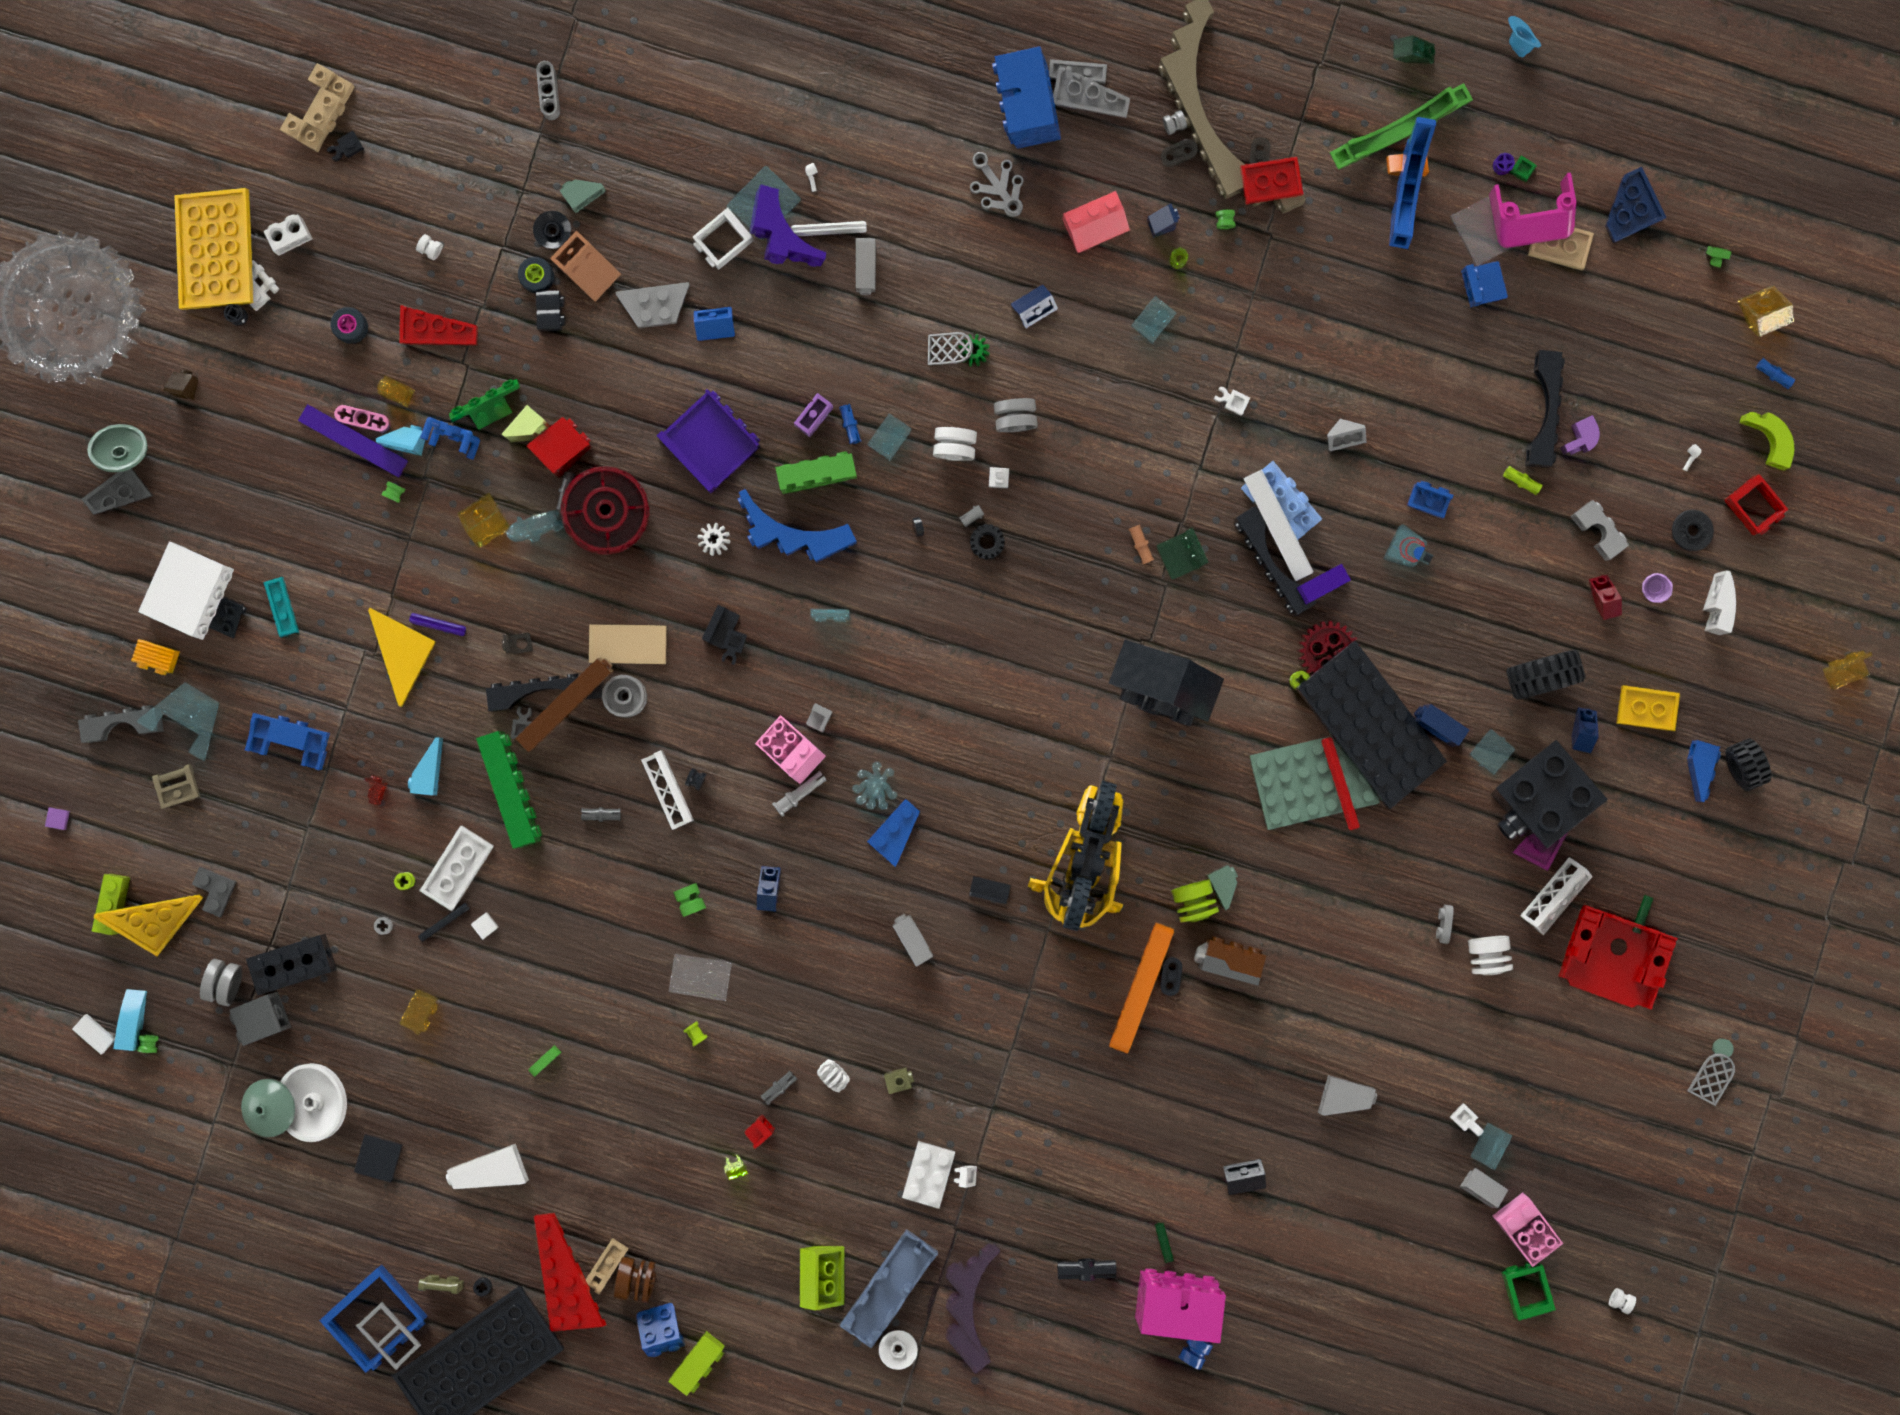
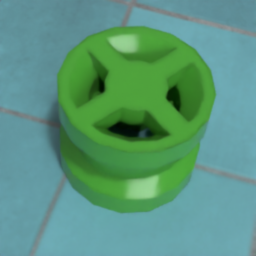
[1216,210,1236,229]
[381,481,406,503]
[137,1035,159,1053]

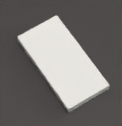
[420,826,494,911]

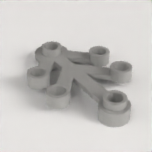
[970,152,1023,217]

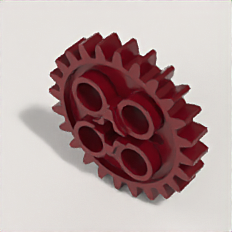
[1297,621,1360,674]

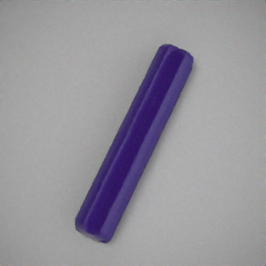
[409,613,466,636]

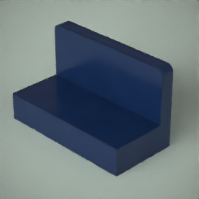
[1011,285,1058,328]

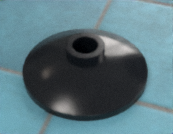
[533,211,571,249]

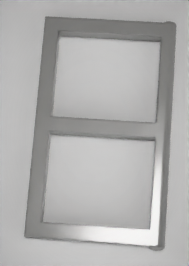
[356,1302,421,1370]

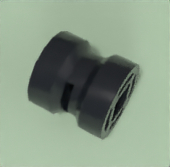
[224,304,248,326]

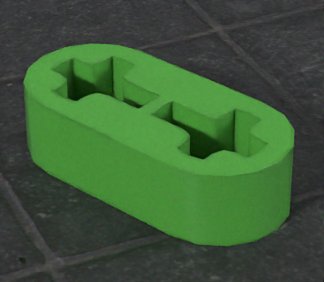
[528,1045,561,1077]

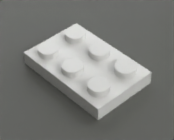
[902,1141,955,1208]

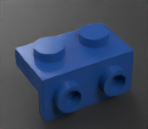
[1407,481,1454,519]

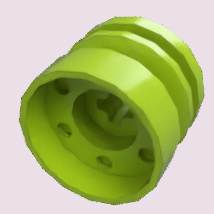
[1171,879,1219,922]

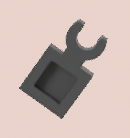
[511,706,533,739]

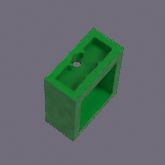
[1501,1261,1556,1321]

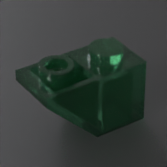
[1393,35,1435,64]

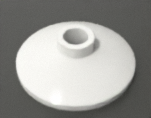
[879,1330,917,1370]

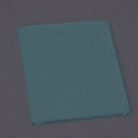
[726,165,801,240]

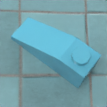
[408,737,443,795]

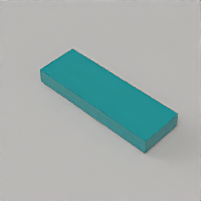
[263,577,299,637]

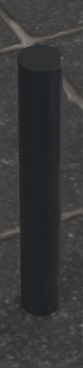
[418,903,470,942]

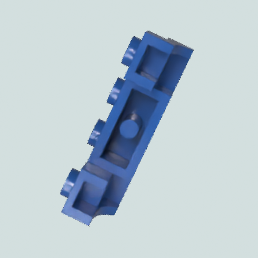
[245,713,330,770]

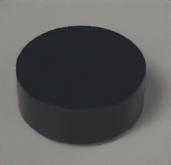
[912,517,924,537]

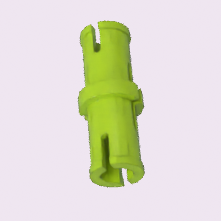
[1503,466,1542,495]

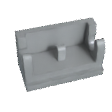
[1460,1168,1508,1208]

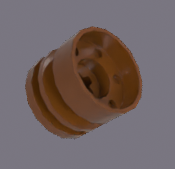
[614,1257,656,1303]

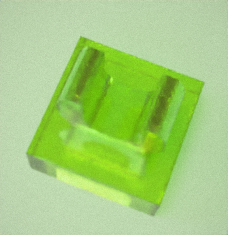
[724,1154,748,1180]

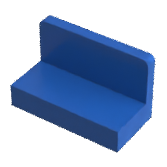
[694,307,735,341]

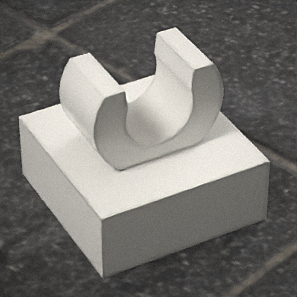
[989,467,1009,488]
[954,1166,977,1188]

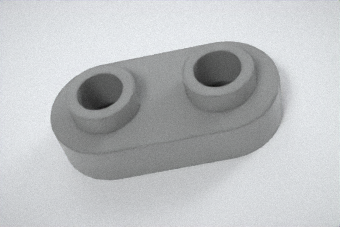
[1436,905,1453,944]

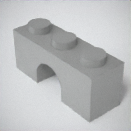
[1571,500,1629,561]

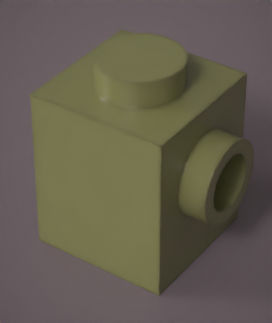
[884,1067,914,1094]

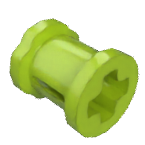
[394,872,415,890]
[683,1021,708,1047]

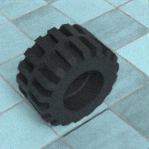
[1726,738,1771,791]

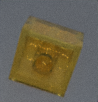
[1738,285,1794,337]
[457,493,511,548]

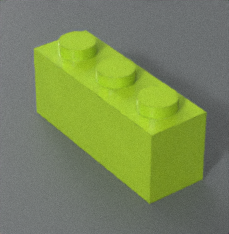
[92,874,130,935]
[668,1331,725,1396]

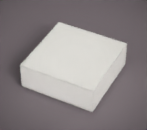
[471,912,499,940]

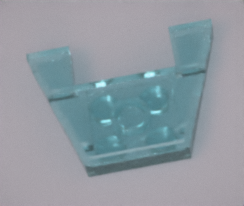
[137,682,219,761]

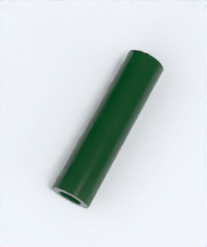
[1632,895,1654,934]
[1155,1222,1174,1263]

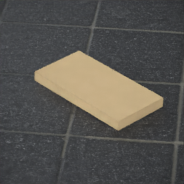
[589,625,667,664]

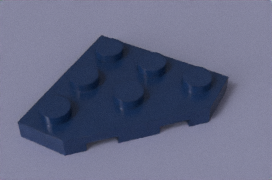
[1605,167,1667,243]

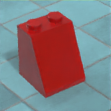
[527,417,592,478]

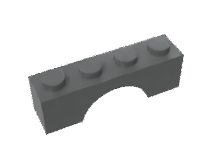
[78,705,164,743]

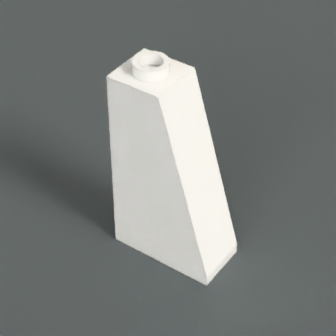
[446,1144,529,1189]

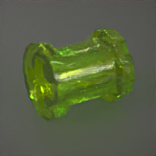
[1169,248,1188,269]

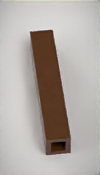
[515,657,614,752]

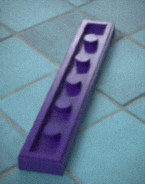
[298,404,408,478]

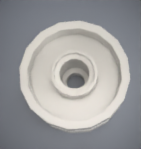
[933,427,977,461]

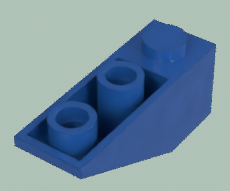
[1687,740,1721,802]

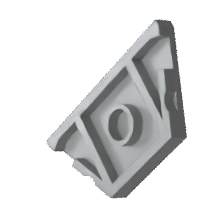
[616,282,690,328]

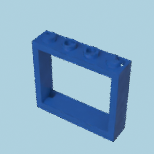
[319,1264,427,1373]

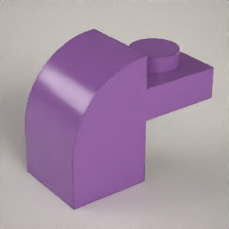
[1560,415,1600,455]

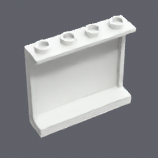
[138,541,234,640]

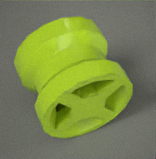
[1289,671,1309,690]

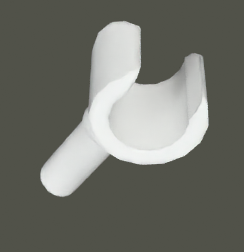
[805,163,818,192]
[1683,444,1701,471]

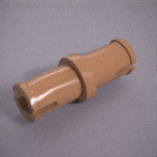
[1128,525,1154,564]

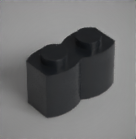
[536,291,566,332]

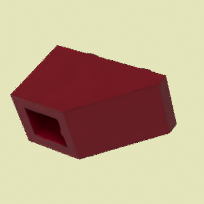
[1589,574,1622,620]

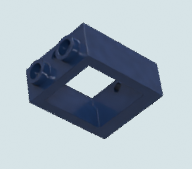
[1414,704,1469,747]

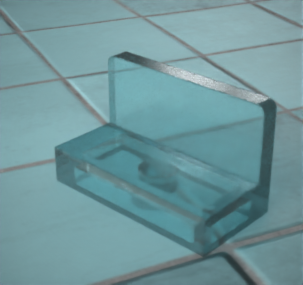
[1471,1123,1512,1170]

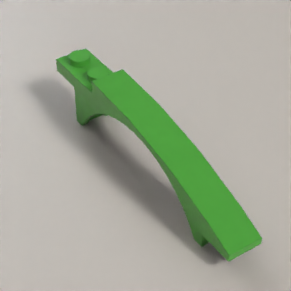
[1329,83,1473,170]

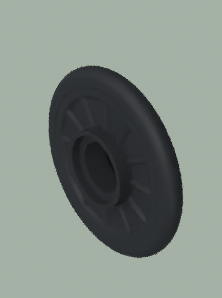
[1672,510,1714,551]

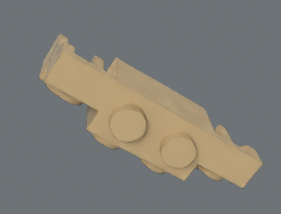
[280,63,355,152]

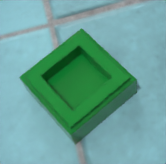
[1509,155,1537,183]

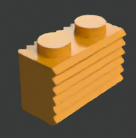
[131,639,180,676]

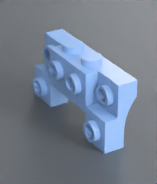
[1241,461,1322,540]

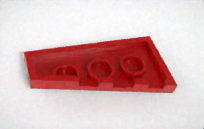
[399,305,478,346]

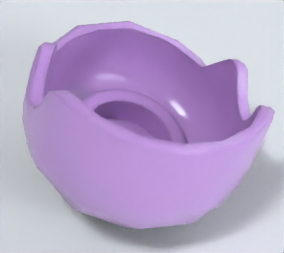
[1642,573,1673,603]

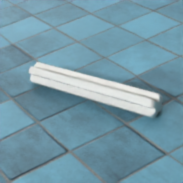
[791,221,867,236]

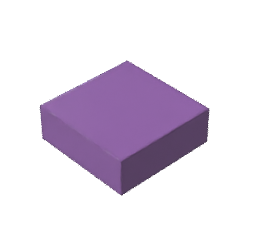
[45,807,70,830]

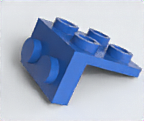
[636,1303,685,1357]

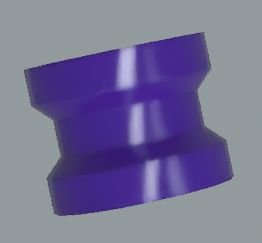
[1492,153,1515,175]

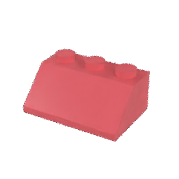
[1062,191,1130,254]

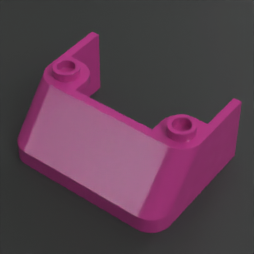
[1489,173,1576,248]

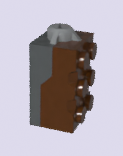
[1194,936,1266,986]

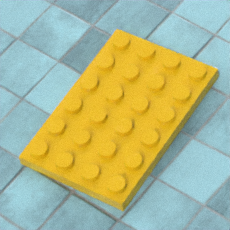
[175,188,254,310]

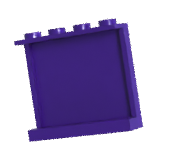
[657,389,760,494]

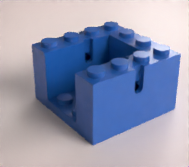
[992,46,1061,149]

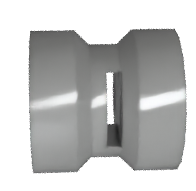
[1162,110,1187,135]

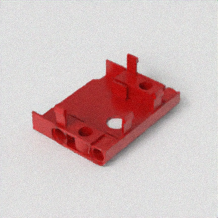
[1558,905,1678,1010]

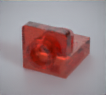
[364,775,387,805]

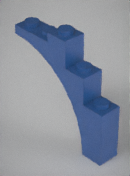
[1389,117,1436,249]
[737,489,857,563]

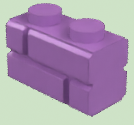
[794,393,833,437]

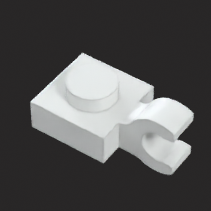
[1450,1103,1484,1137]

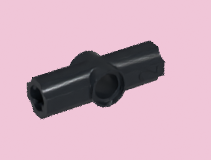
[1057,1258,1116,1281]

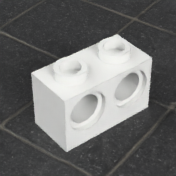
[264,215,313,256]

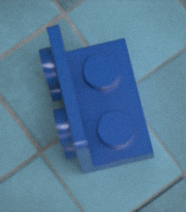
[1461,261,1508,307]

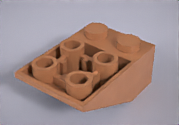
[550,231,621,302]

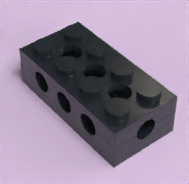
[246,934,337,996]

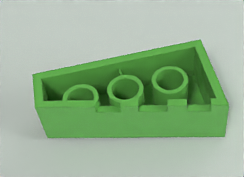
[775,451,857,494]

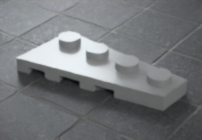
[1053,65,1130,118]

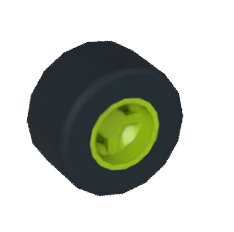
[518,257,554,294]

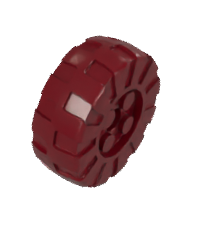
[560,466,650,555]

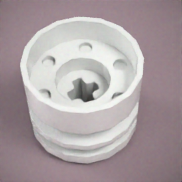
[1468,936,1513,975]

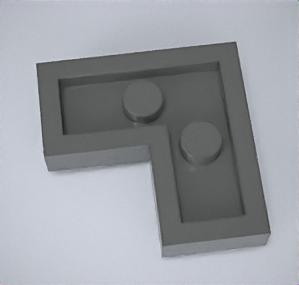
[192,867,237,917]

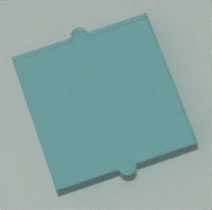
[1469,729,1515,775]

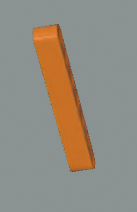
[1109,922,1174,1054]

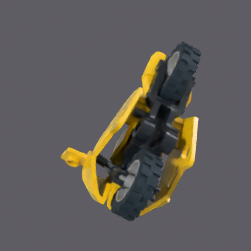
[1028,780,1123,931]

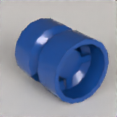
[1178,1340,1214,1370]

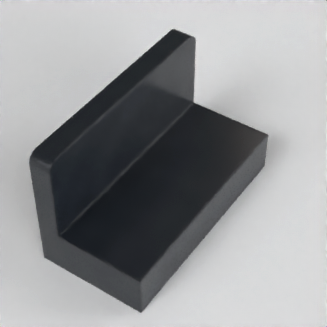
[702,605,740,649]
[969,876,1011,905]
[1223,1159,1266,1195]

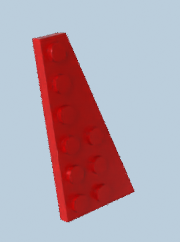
[534,1213,607,1332]

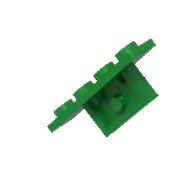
[449,379,520,430]

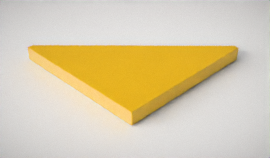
[368,608,436,707]
[94,894,203,957]

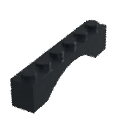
[1525,350,1565,468]
[1234,506,1317,616]
[486,673,604,712]

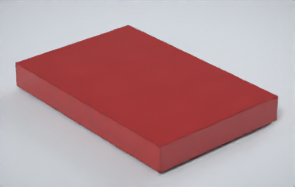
[1240,157,1303,205]

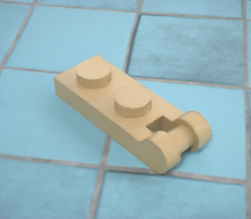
[586,1238,629,1294]

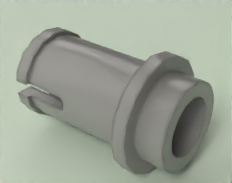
[959,505,985,527]

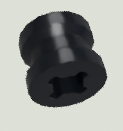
[685,768,707,791]

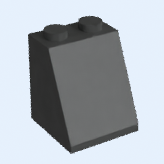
[229,992,291,1046]

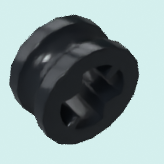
[473,1277,492,1296]

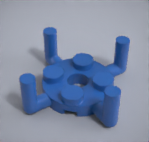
[420,417,480,460]

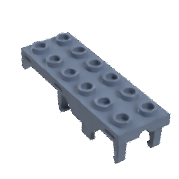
[840,1229,938,1348]

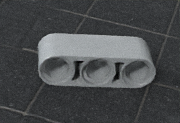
[536,61,560,120]

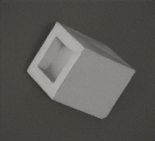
[806,703,833,733]

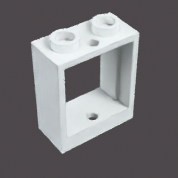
[693,208,754,270]

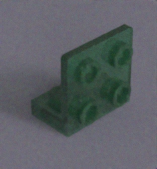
[1156,528,1209,580]

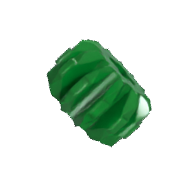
[958,334,990,367]

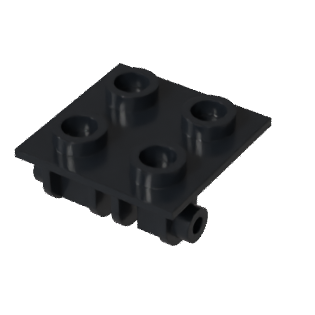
[209,596,247,639]

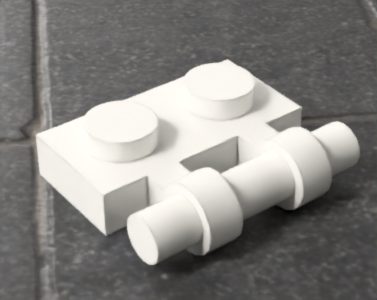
[250,260,279,311]

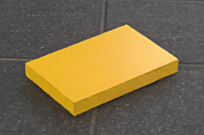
[1617,685,1680,731]

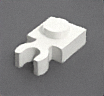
[1214,387,1250,416]

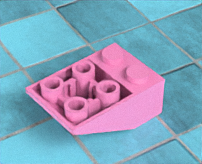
[755,715,826,785]
[1492,1192,1563,1267]

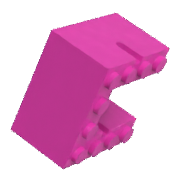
[1135,1269,1226,1343]

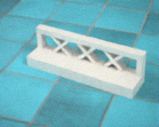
[641,750,694,830]
[1521,857,1592,935]

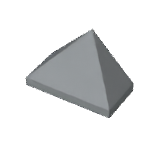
[1327,419,1367,451]

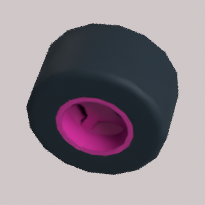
[330,307,368,344]

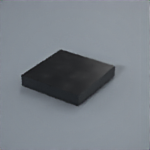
[354,1134,403,1183]

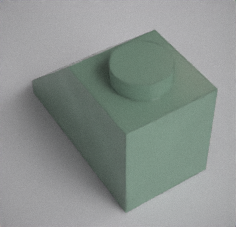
[559,179,606,213]
[1206,865,1238,910]

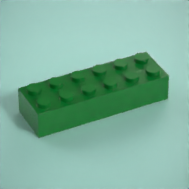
[476,731,542,849]

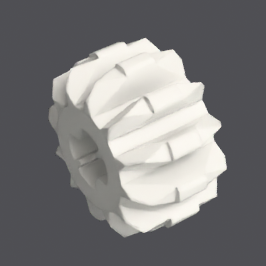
[698,523,731,556]
[817,1060,850,1092]

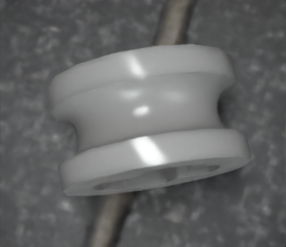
[374,917,393,935]

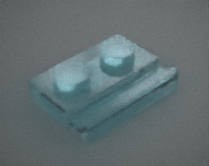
[1131,296,1177,344]
[867,413,912,461]
[810,609,850,622]

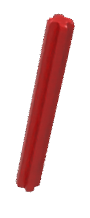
[1321,737,1360,830]

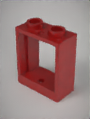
[1724,474,1789,535]

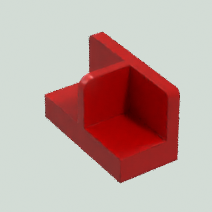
[745,1114,775,1149]

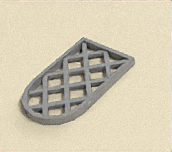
[928,332,973,366]
[1687,1053,1735,1106]

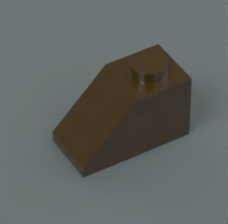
[163,370,198,400]

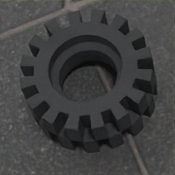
[970,524,1005,560]

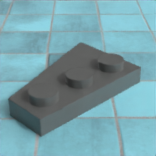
[82,468,153,515]

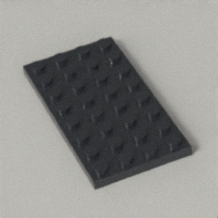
[1295,640,1447,809]
[392,1284,564,1415]

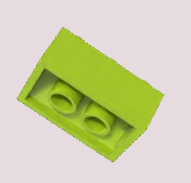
[800,1246,844,1311]

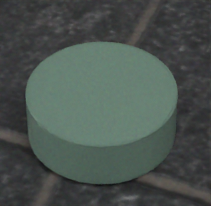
[1712,1038,1734,1058]

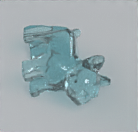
[507,510,564,543]

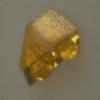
[377,376,414,408]

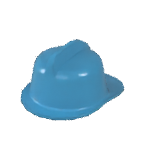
[1508,16,1541,57]

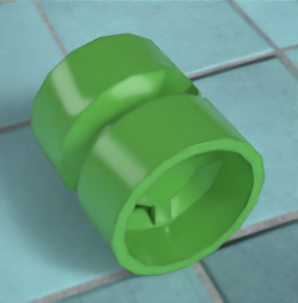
[673,883,706,917]

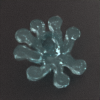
[852,762,898,810]

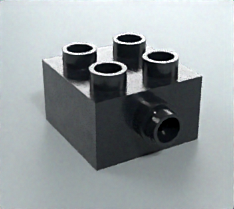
[1109,640,1224,727]
[1491,740,1608,854]

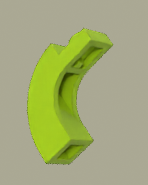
[1739,412,1794,471]

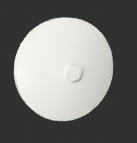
[281,1063,347,1142]

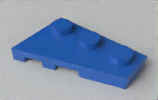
[867,799,920,867]

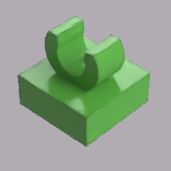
[1706,246,1731,267]

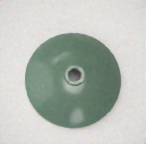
[87,424,148,472]
[241,1079,295,1137]

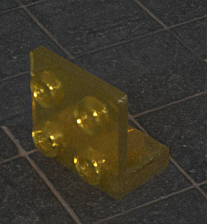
[1823,650,1873,690]

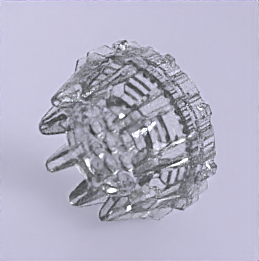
[0,231,146,384]

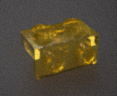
[399,989,439,1035]

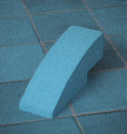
[114,989,147,1051]

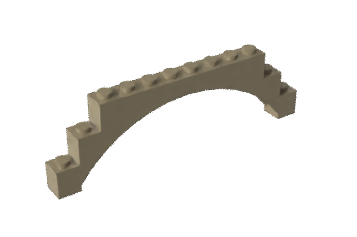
[1158,0,1306,214]

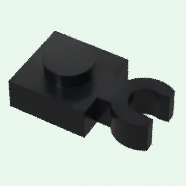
[327,131,364,162]
[722,629,747,665]

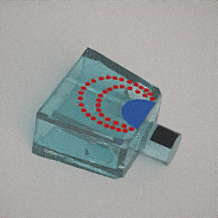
[1383,524,1433,568]

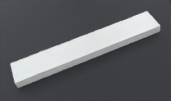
[1244,469,1314,581]

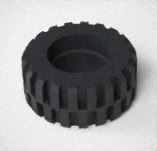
[1506,649,1586,700]

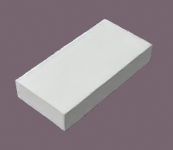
[72,1014,115,1054]

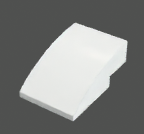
[1703,571,1736,635]

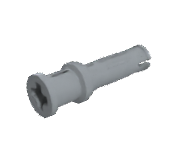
[772,771,827,817]

